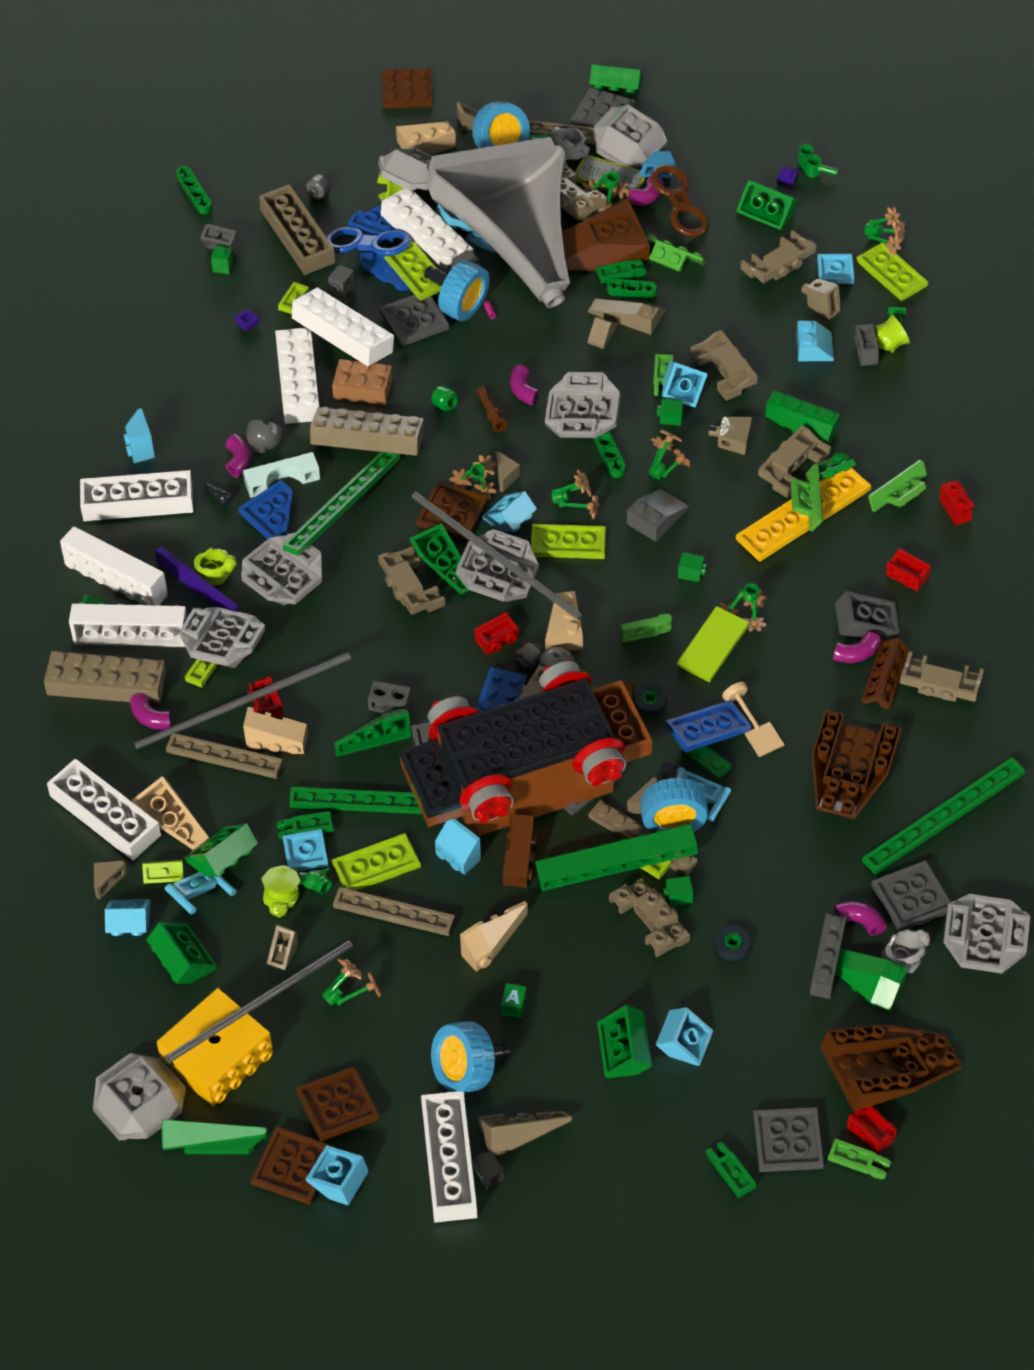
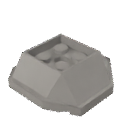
[593,105,667,167]
[378,148,433,190]
[545,372,621,438]
[456,529,539,602]
[241,533,322,605]
[180,607,265,668]
[943,894,1030,973]
[93,1053,187,1140]

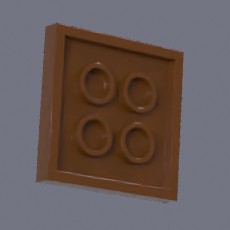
[382,68,432,108]
[416,481,488,541]
[296,1067,379,1142]
[251,1127,335,1205]

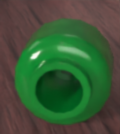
[431,385,458,411]

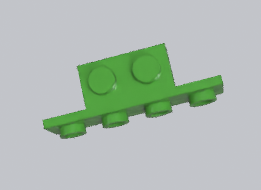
[645,234,706,273]
[868,460,927,512]
[791,464,823,532]

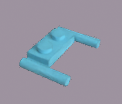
[677,767,731,821]
[165,872,237,915]

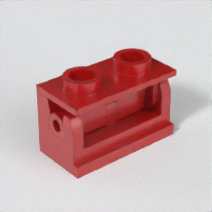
[939,480,975,525]
[886,548,931,591]
[475,612,519,655]
[246,676,284,718]
[847,1106,897,1155]

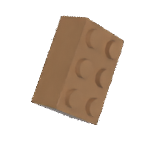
[332,359,393,406]

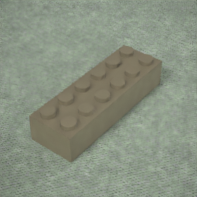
[259,184,335,275]
[310,407,424,456]
[44,651,167,705]

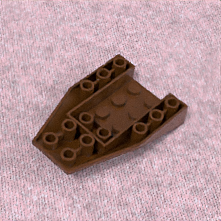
[562,198,650,271]
[811,709,902,819]
[820,1024,962,1111]

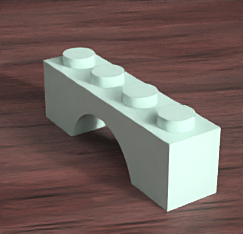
[243,452,320,498]

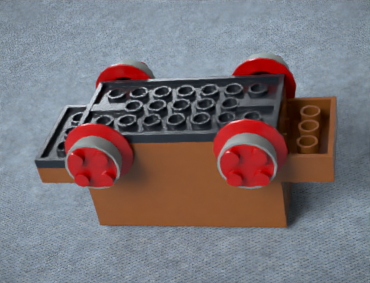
[400,660,652,836]

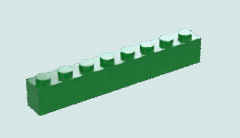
[535,824,698,891]

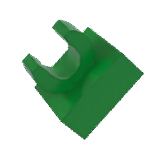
[887,307,906,325]

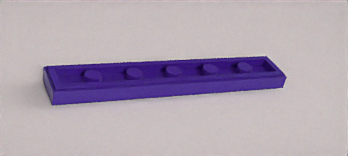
[156,547,238,612]

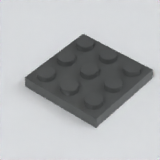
[571,87,635,127]
[380,295,449,347]
[871,861,950,932]
[753,1107,824,1172]

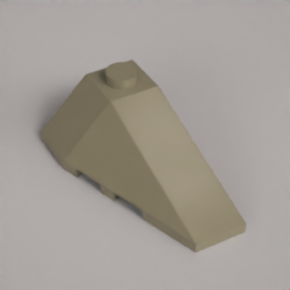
[588,299,666,335]
[477,1111,572,1154]

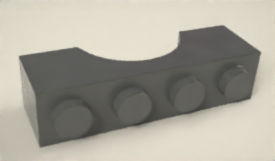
[810,913,846,999]

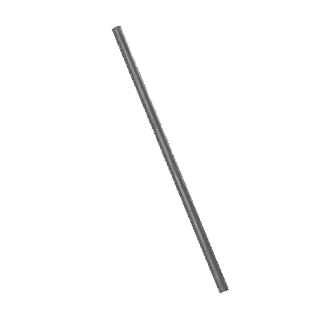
[412,492,583,620]
[134,652,351,749]
[165,940,353,1063]

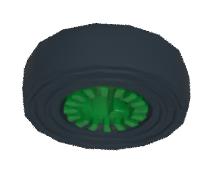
[633,683,667,716]
[715,925,751,961]

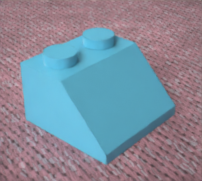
[796,321,834,361]
[662,361,707,407]
[123,408,155,463]
[482,491,537,532]
[435,819,481,875]
[105,899,151,936]
[656,1007,713,1066]
[306,1145,369,1205]

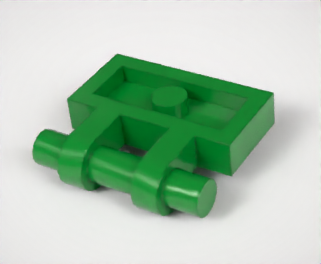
[811,452,856,480]

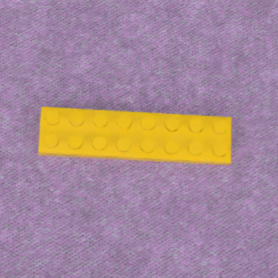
[736,468,871,562]

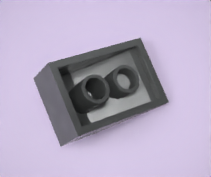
[627,489,689,542]
[835,591,900,638]

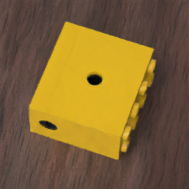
[157,988,273,1107]

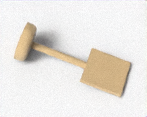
[722,682,784,757]

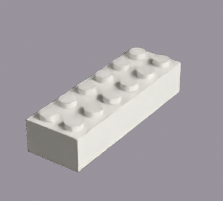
[381,188,474,274]
[292,288,394,366]
[275,328,319,424]
[80,470,193,521]
[60,526,168,606]
[69,603,187,647]
[47,759,161,861]
[421,1091,477,1223]

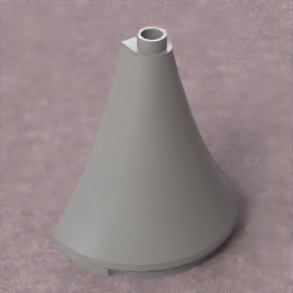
[427,137,570,308]

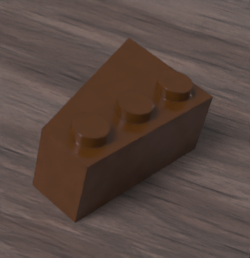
[503,814,538,888]

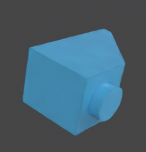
[639,151,676,178]

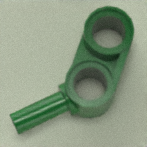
[798,144,838,178]

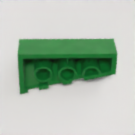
[766,390,840,445]

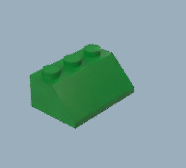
[589,64,643,93]
[736,180,799,230]
[184,823,258,877]
[146,922,218,984]
[597,1005,652,1078]

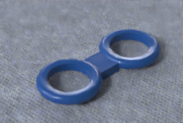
[326,227,411,256]

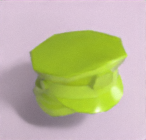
[194,547,237,586]
[261,865,301,918]

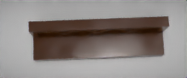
[861,637,909,709]

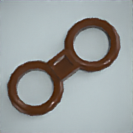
[650,165,709,237]

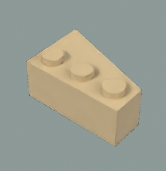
[396,122,456,155]
[545,591,583,651]
[243,707,308,754]

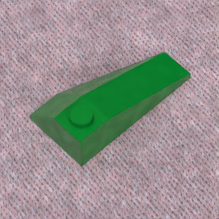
[409,523,470,595]
[334,708,411,757]
[835,949,908,1013]

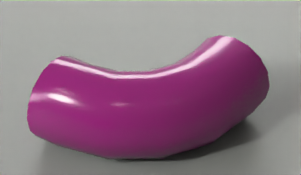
[627,177,664,206]
[510,365,539,406]
[226,434,251,478]
[833,632,881,664]
[130,693,170,730]
[834,901,887,936]

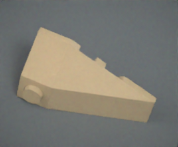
[131,776,209,850]
[460,901,528,972]

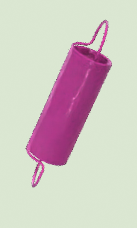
[484,300,496,320]

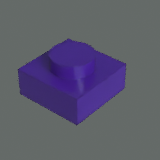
[777,167,798,187]
[235,309,260,331]

